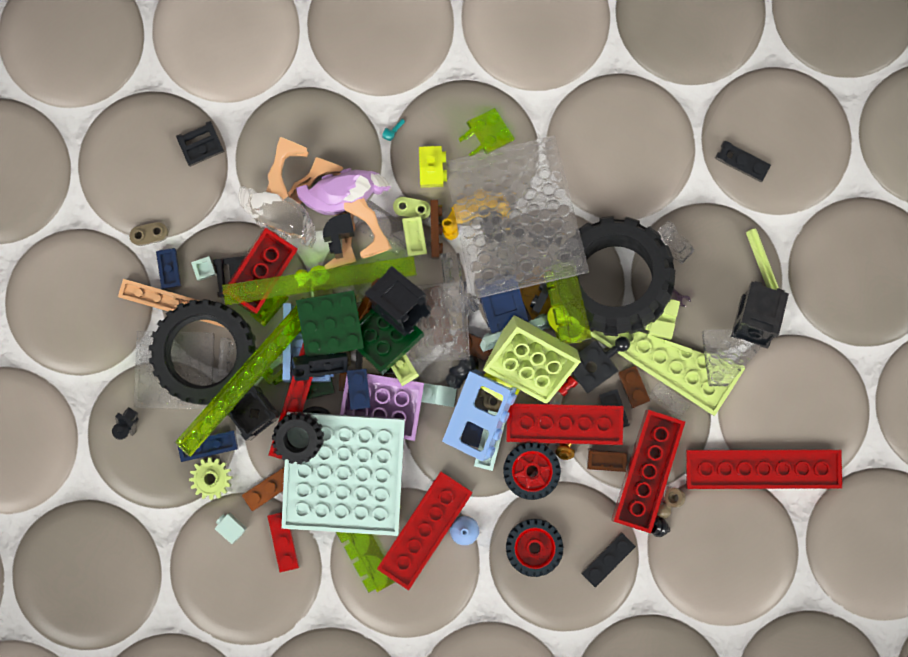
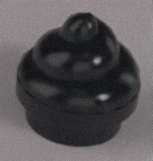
[651,518,671,538]

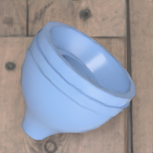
[450,516,479,545]

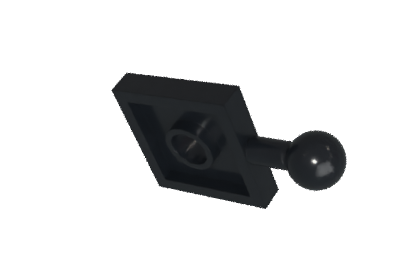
[572,336,630,394]

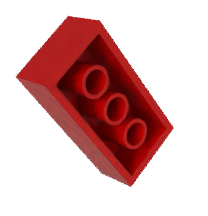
[221,228,298,314]

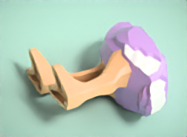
[296,168,392,272]

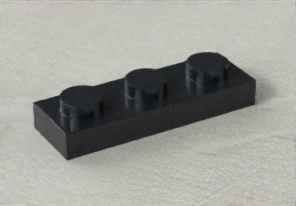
[581,532,636,588]

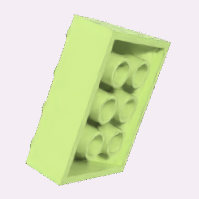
[483,315,581,404]

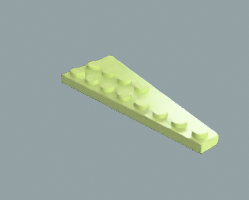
[587,329,745,416]

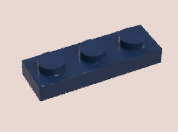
[177,430,239,462]

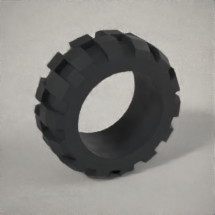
[556,216,676,336]

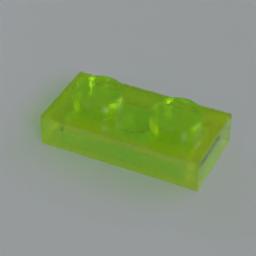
[250,286,289,327]

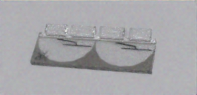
[355,200,431,265]

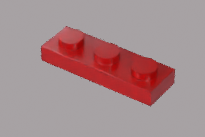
[267,512,299,573]

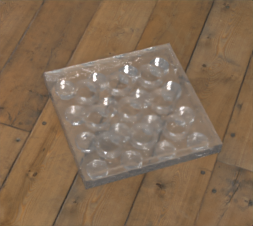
[406,281,470,363]
[134,331,215,410]

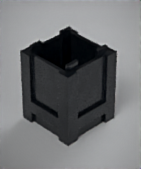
[365,266,432,337]
[731,281,789,349]
[221,385,280,441]

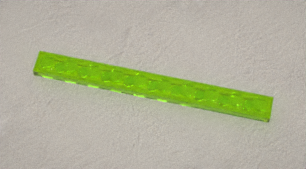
[222,256,417,305]
[175,297,304,457]

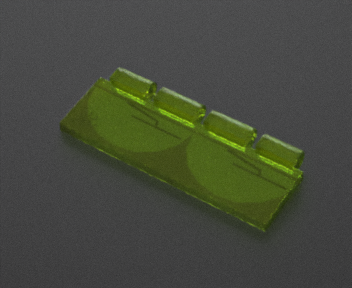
[544,263,592,344]
[336,532,395,593]

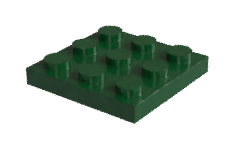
[296,290,364,357]
[356,309,425,375]

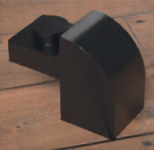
[323,213,355,259]

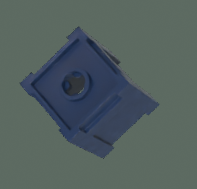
[475,270,529,333]

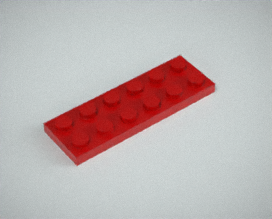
[506,403,624,445]
[377,471,473,591]

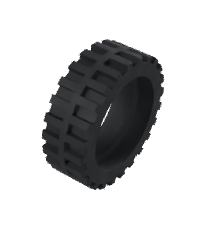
[149,299,258,405]

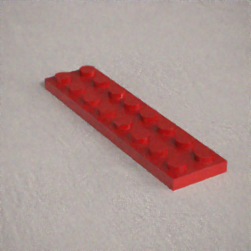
[686,450,842,489]

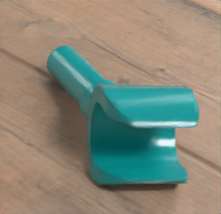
[382,119,405,141]

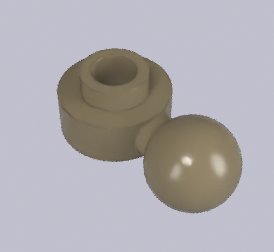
[477,388,502,411]
[657,488,686,519]

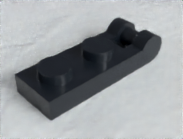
[715,141,771,182]

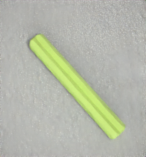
[746,228,779,290]

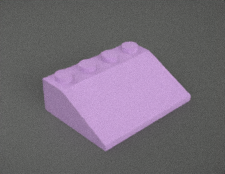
[340,370,424,441]

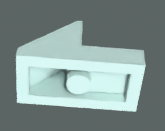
[421,383,457,407]

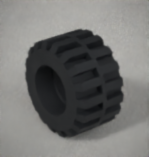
[272,411,324,464]

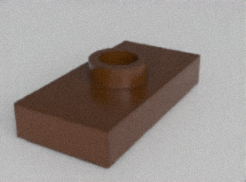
[587,450,627,472]

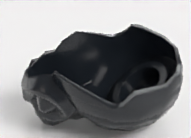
[446,355,479,389]

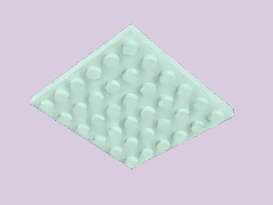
[282,412,405,536]

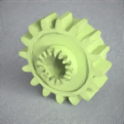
[189,457,233,500]

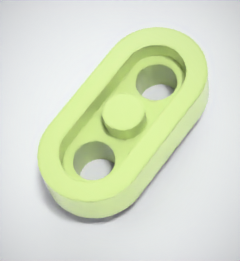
[393,197,431,220]

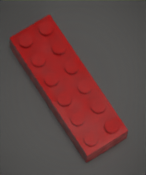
[611,410,685,534]

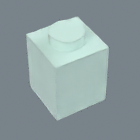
[215,513,247,544]

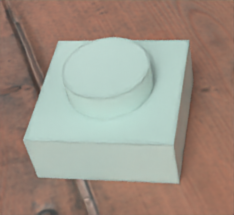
[191,256,216,281]

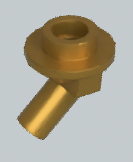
[556,443,575,460]

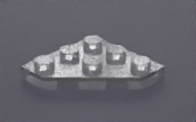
[702,329,762,386]

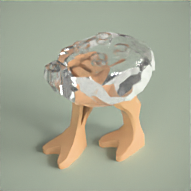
[238,137,343,248]

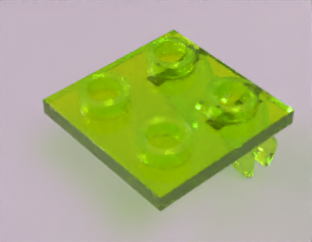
[458,108,515,158]

